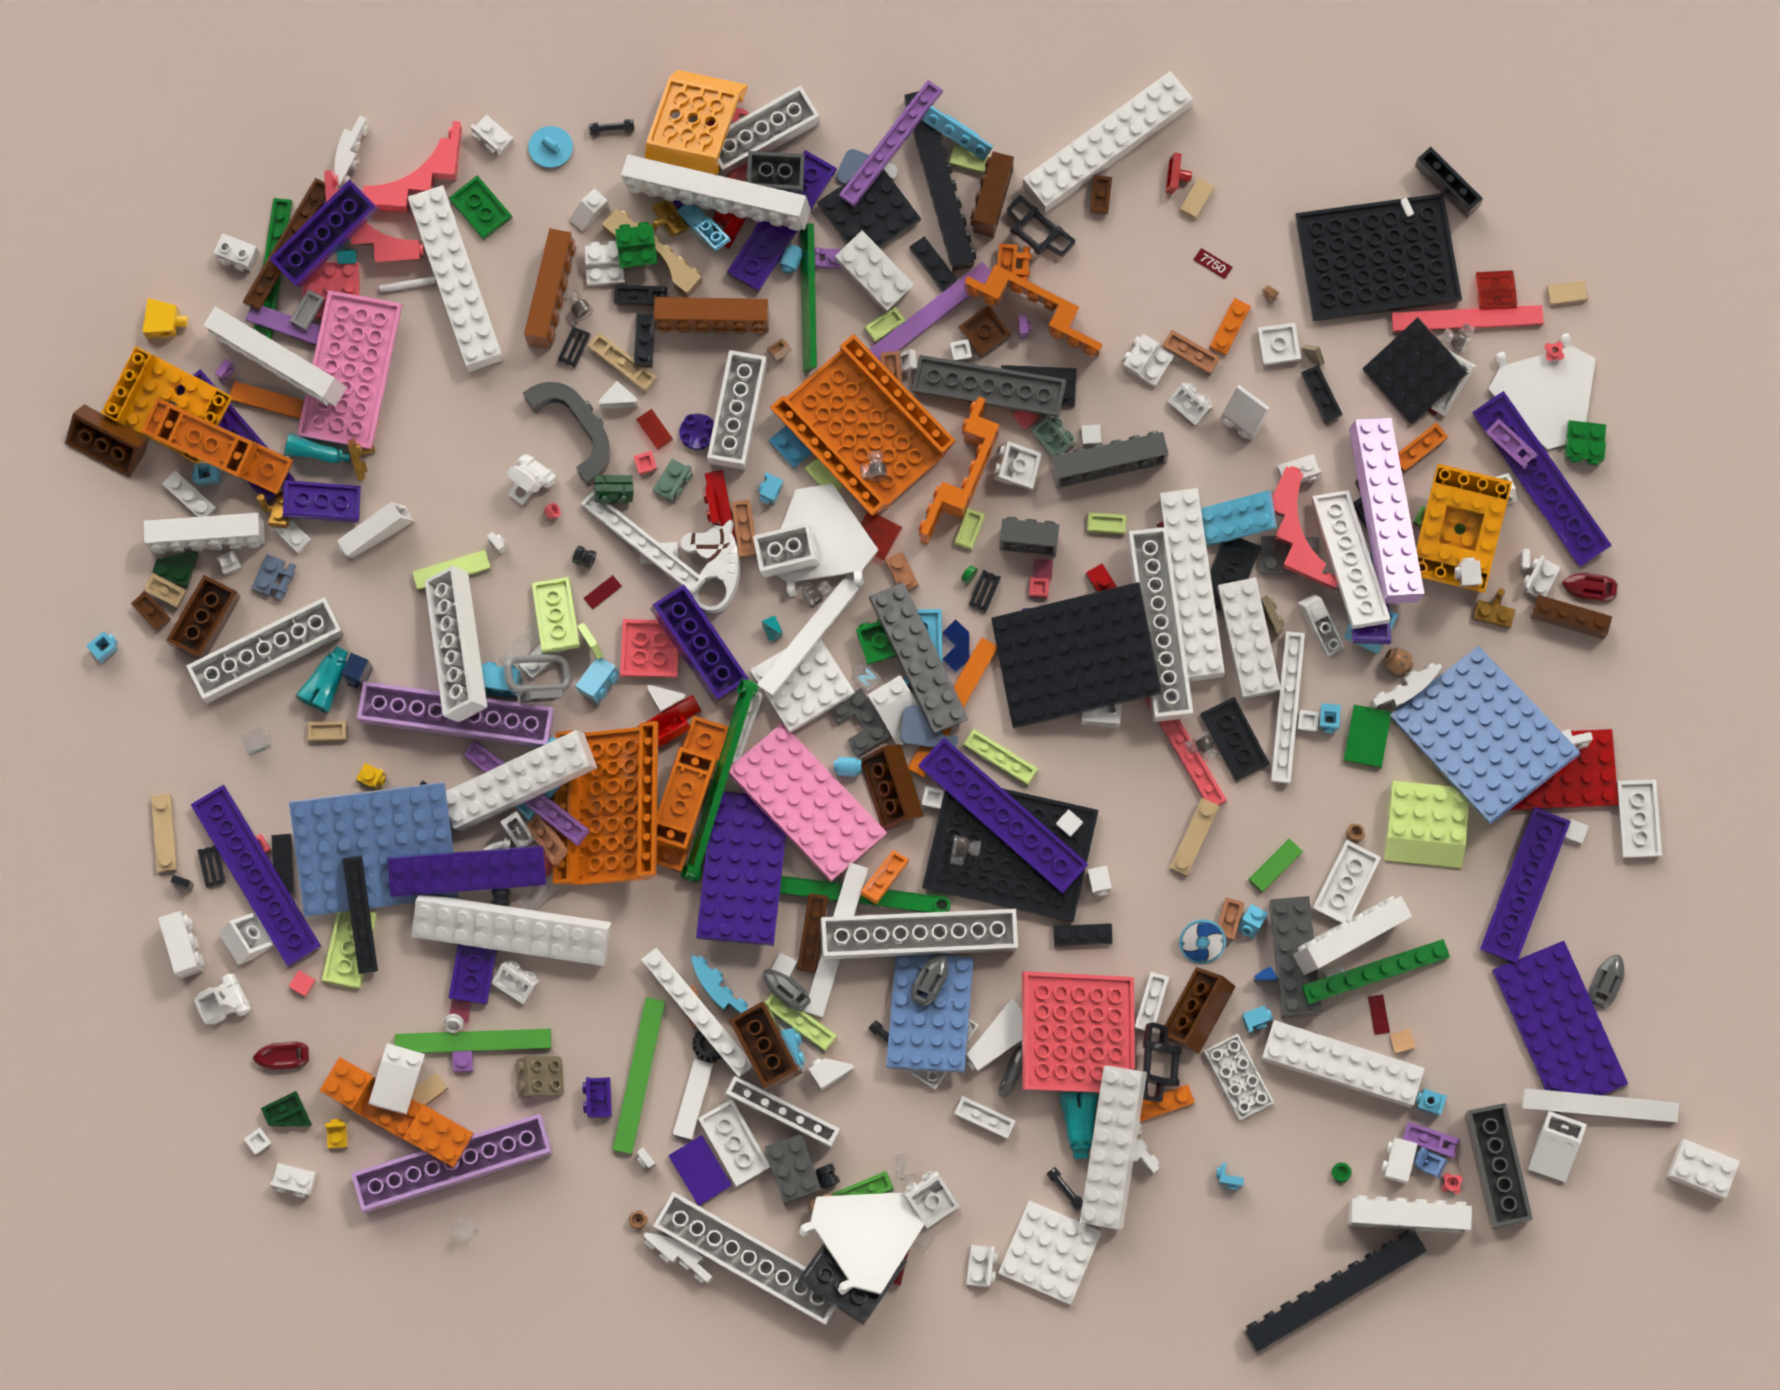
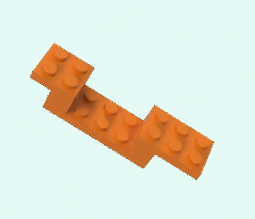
[964,265,1103,357]
[141,397,294,495]
[918,397,999,545]
[656,716,729,872]
[319,1057,474,1168]

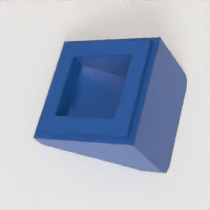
[1253,966,1278,982]

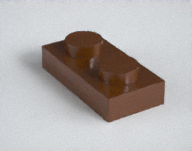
[1090,175,1112,215]
[131,591,171,632]

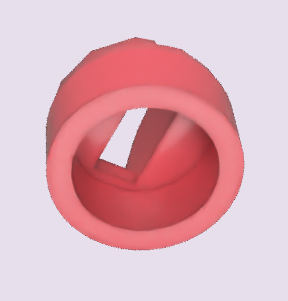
[544,503,561,519]

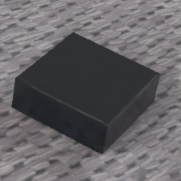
[170,875,194,891]

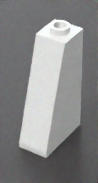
[337,502,415,558]
[966,999,1022,1073]

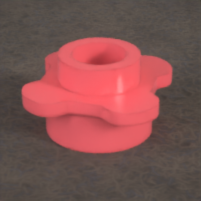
[1544,342,1565,361]
[1441,1173,1463,1194]

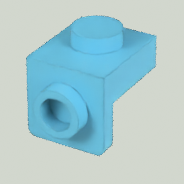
[1237,904,1268,939]
[1216,1163,1244,1190]

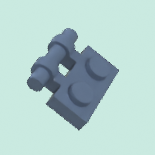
[252,554,296,600]

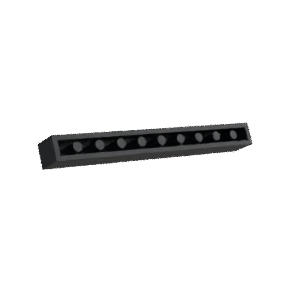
[904,91,977,272]
[1244,1230,1427,1353]

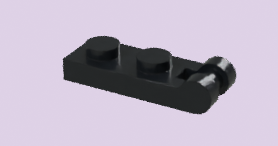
[614,285,668,306]

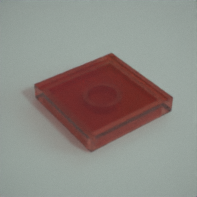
[861,512,902,561]

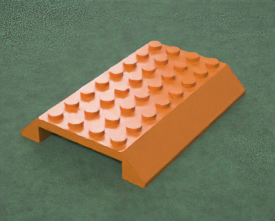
[770,334,956,516]
[553,721,658,886]

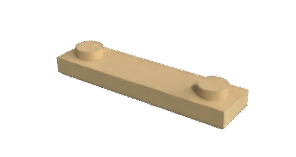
[587,332,658,393]
[151,794,177,873]
[1170,798,1219,876]

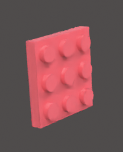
[303,261,360,319]
[620,619,679,678]

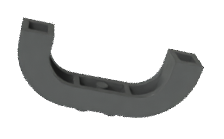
[523,382,611,487]

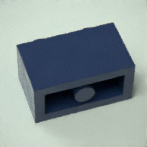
[341,653,373,689]

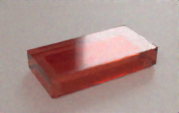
[636,409,673,450]

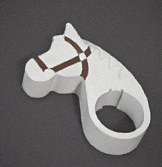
[681,520,740,614]

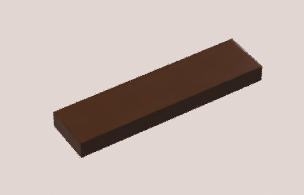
[797,893,829,973]

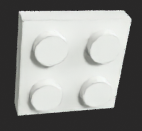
[1257,323,1301,366]

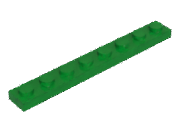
[1301,939,1450,1005]

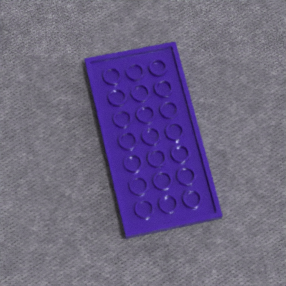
[696,792,786,946]
[1492,941,1628,1114]

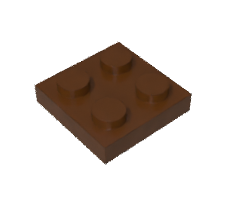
[958,305,1011,357]

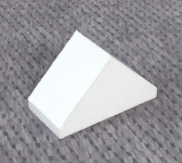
[599,381,638,409]
[647,685,686,713]
[501,811,535,848]

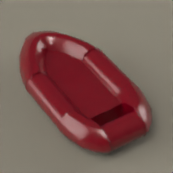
[1562,573,1618,602]
[253,1041,310,1070]

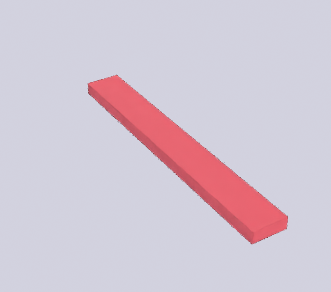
[1391,305,1544,332]
[1144,697,1227,806]

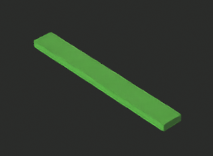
[613,997,665,1154]
[395,1028,552,1053]

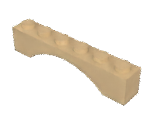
[602,208,703,298]

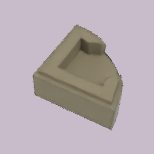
[1302,345,1325,366]

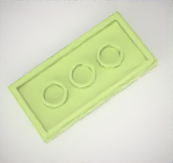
[532,577,580,654]
[322,911,377,989]

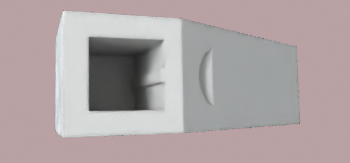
[1298,594,1344,656]

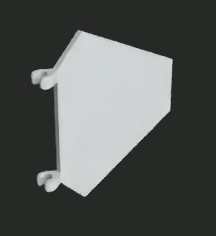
[1488,333,1596,450]
[777,483,879,597]
[799,1193,924,1295]

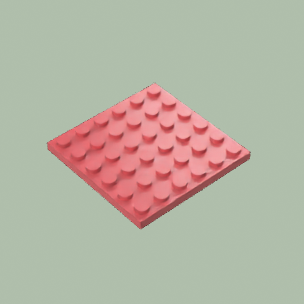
[1022,971,1135,1093]

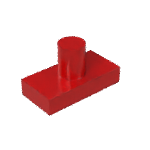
[1165,152,1192,194]
[1086,563,1117,592]

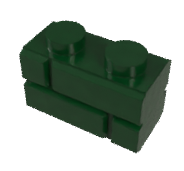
[593,475,634,505]

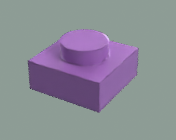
[1019,315,1031,339]
[215,358,235,383]
[453,1051,473,1072]

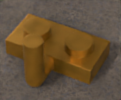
[651,200,689,237]
[348,438,375,481]
[257,492,291,529]
[1473,588,1516,629]

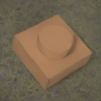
[767,338,792,361]

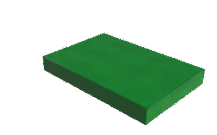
[448,175,513,240]
[1343,704,1392,768]

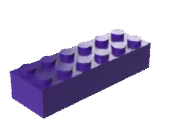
[270,179,380,287]
[650,584,749,704]

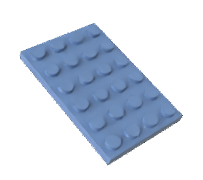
[886,955,974,1073]

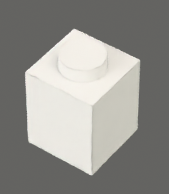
[1087,865,1112,897]

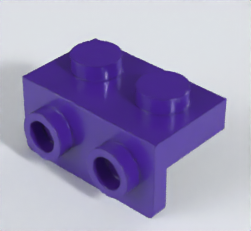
[582,1077,612,1118]

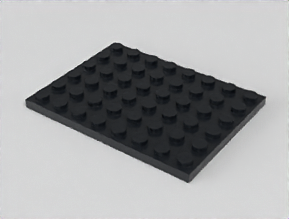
[1295,193,1462,322]
[991,582,1163,729]
[922,788,1099,923]

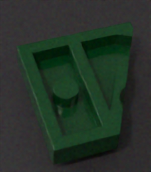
[152,551,199,588]
[261,1091,313,1127]

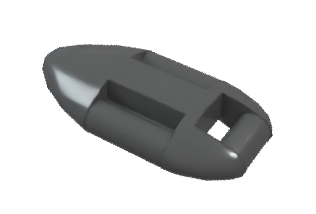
[910,954,948,1007]
[1589,955,1625,1008]
[764,969,811,1011]
[999,1044,1022,1097]

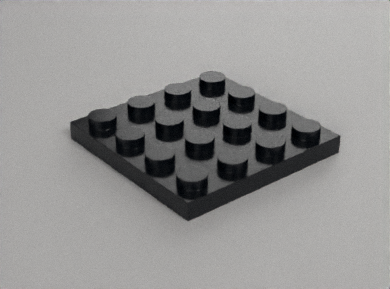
[817,169,921,248]
[1362,317,1469,425]
[798,1243,908,1325]

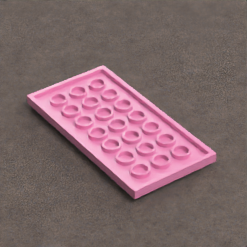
[297,290,403,450]
[729,723,887,883]

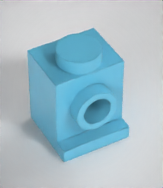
[191,463,222,486]
[758,473,784,505]
[86,631,119,664]
[1319,703,1341,734]
[1241,1005,1273,1034]
[1415,1089,1447,1116]

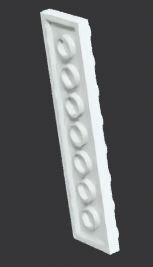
[1311,490,1390,629]

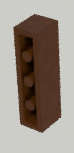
[1530,595,1613,639]

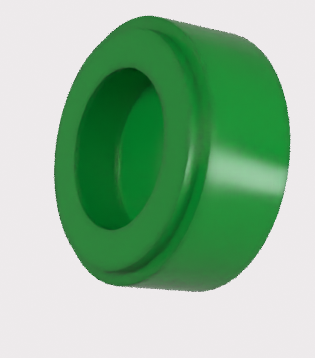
[961,565,978,585]
[1331,1162,1352,1183]

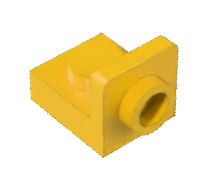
[356,763,387,791]
[325,1119,348,1149]

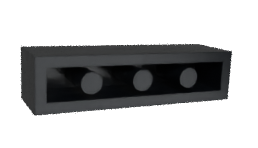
[1415,147,1483,218]

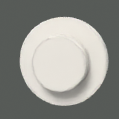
[444,1014,464,1033]

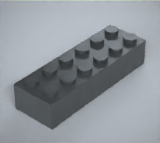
[1051,431,1169,489]
[1269,896,1322,1018]
[1464,1103,1533,1229]

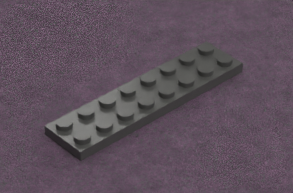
[911,355,1067,417]
[869,582,968,735]

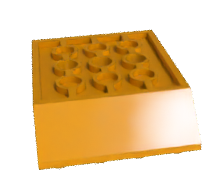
[645,70,748,175]
[101,346,233,465]

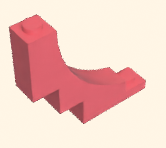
[363,121,462,213]
[324,170,425,263]
[1272,466,1338,591]

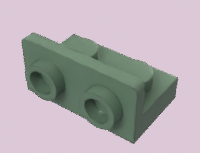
[1032,416,1077,457]
[653,458,693,503]

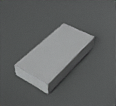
[290,289,325,331]

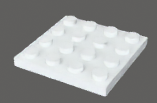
[750,639,855,733]
[998,1200,1101,1305]

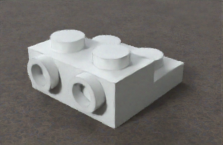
[585,241,625,286]
[1122,334,1175,388]
[992,441,1042,490]
[904,1171,960,1228]

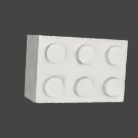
[753,523,820,578]
[158,911,205,979]
[1666,1139,1740,1200]

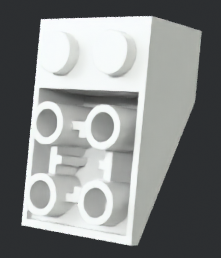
[1528,1111,1587,1182]

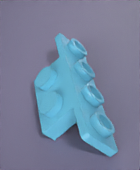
[922,106,993,160]

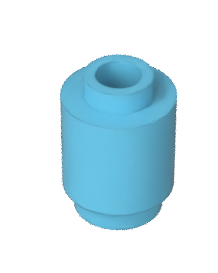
[779,244,803,274]
[834,757,861,777]

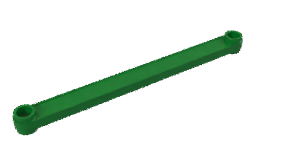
[681,679,758,883]
[780,876,951,913]

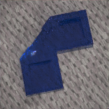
[942,619,970,673]

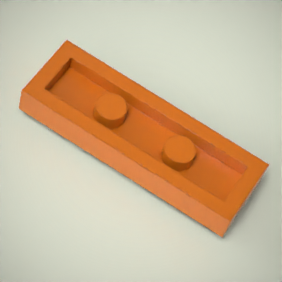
[1209,298,1251,356]
[1398,422,1449,472]
[860,850,909,905]
[1140,1084,1195,1122]

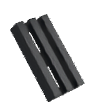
[558,327,591,368]
[969,570,1001,612]
[197,845,226,888]

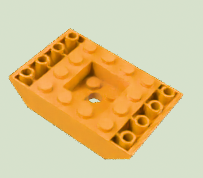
[1416,463,1513,593]

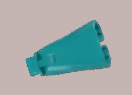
[284,433,351,463]
[295,646,349,714]
[1059,1092,1098,1159]

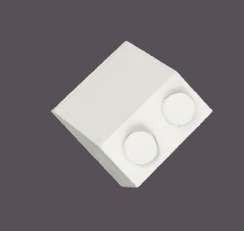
[219,912,275,965]

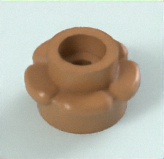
[1262,285,1279,301]
[1346,824,1365,843]
[629,1210,648,1230]

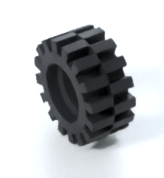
[692,1031,722,1063]

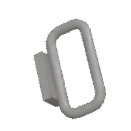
[504,654,571,703]

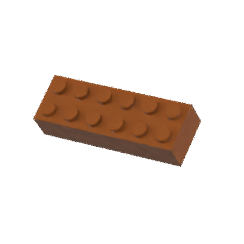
[524,228,577,350]
[654,297,769,334]

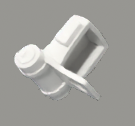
[507,454,557,505]
[194,974,252,1025]

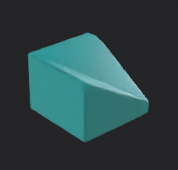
[336,245,358,264]
[762,616,783,641]

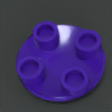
[679,413,714,450]

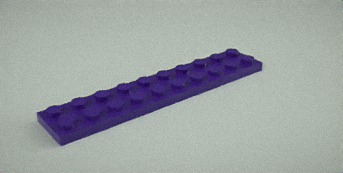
[1472,391,1612,567]
[918,738,1088,894]
[190,784,322,967]

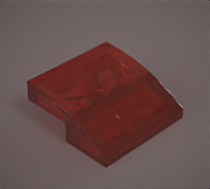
[1475,270,1517,310]

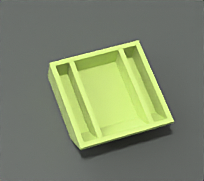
[1384,780,1469,868]

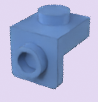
[1414,1147,1448,1179]

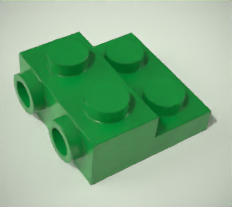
[615,222,658,269]
[1564,420,1606,465]
[856,619,896,666]

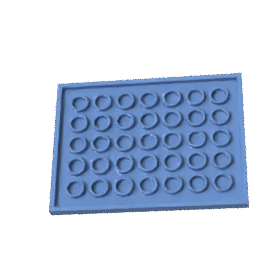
[1391,646,1580,825]
[289,782,459,917]

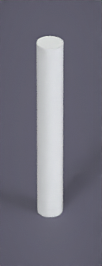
[379,276,436,293]

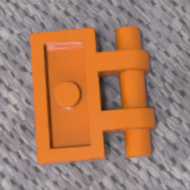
[997,243,1032,281]

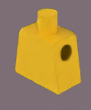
[143,298,189,338]

